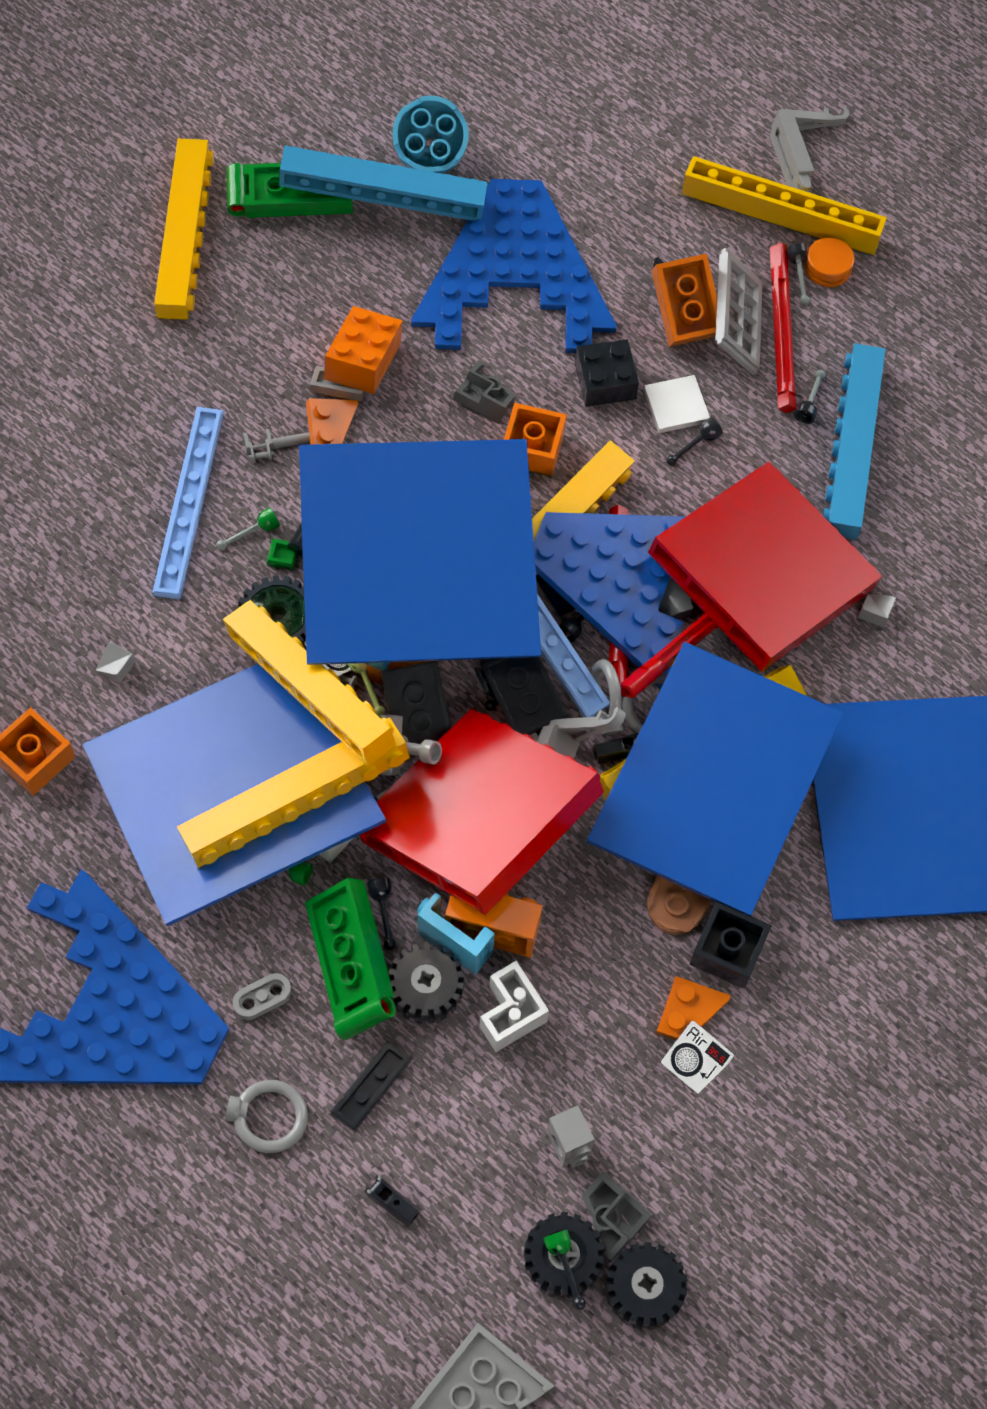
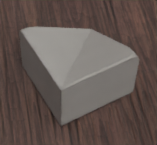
[858,594,896,628]
[96,642,135,684]

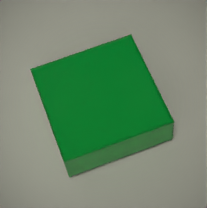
[266,538,298,570]

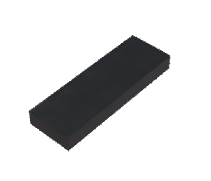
[330,1041,412,1133]

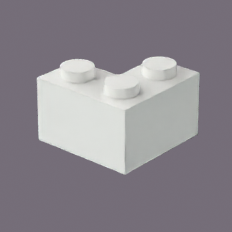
[480,961,549,1052]

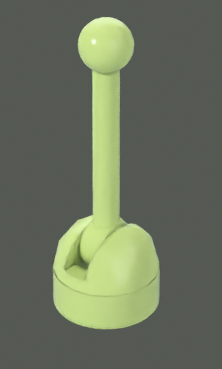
[348,663,385,717]

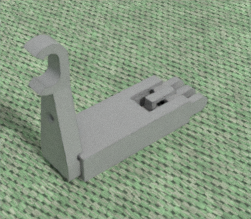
[769,106,849,192]
[537,706,626,758]

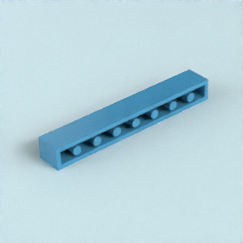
[279,146,487,221]
[823,343,885,540]

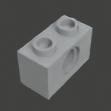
[547,1105,595,1168]

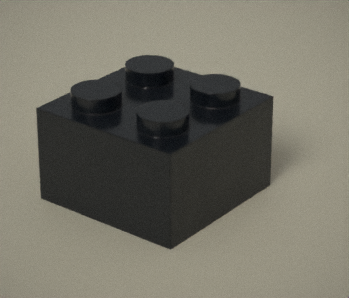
[575,339,639,407]
[689,901,772,989]

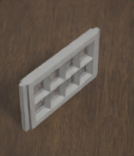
[715,248,763,375]

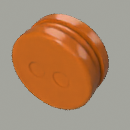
[805,238,855,287]

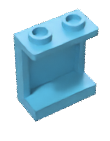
[417,893,495,975]

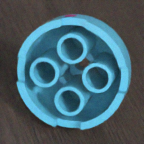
[393,96,469,174]

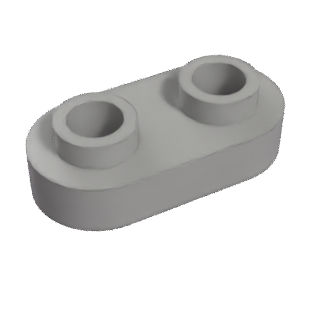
[233,973,291,1020]

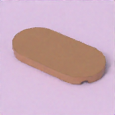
[647,876,711,935]

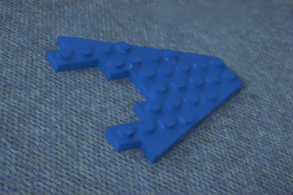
[411,179,616,353]
[534,512,686,688]
[0,870,230,1085]

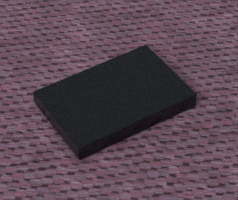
[480,657,568,735]
[380,661,451,744]

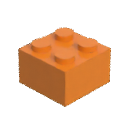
[504,403,567,476]
[0,707,76,796]

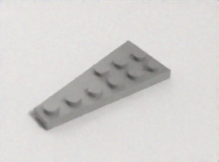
[410,1323,555,1409]

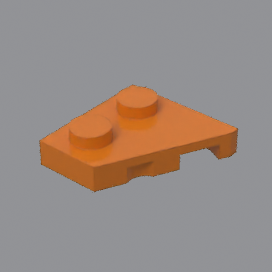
[306,398,358,444]
[656,976,731,1041]

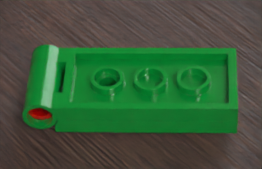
[227,163,353,218]
[305,878,396,1040]

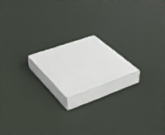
[644,375,710,433]

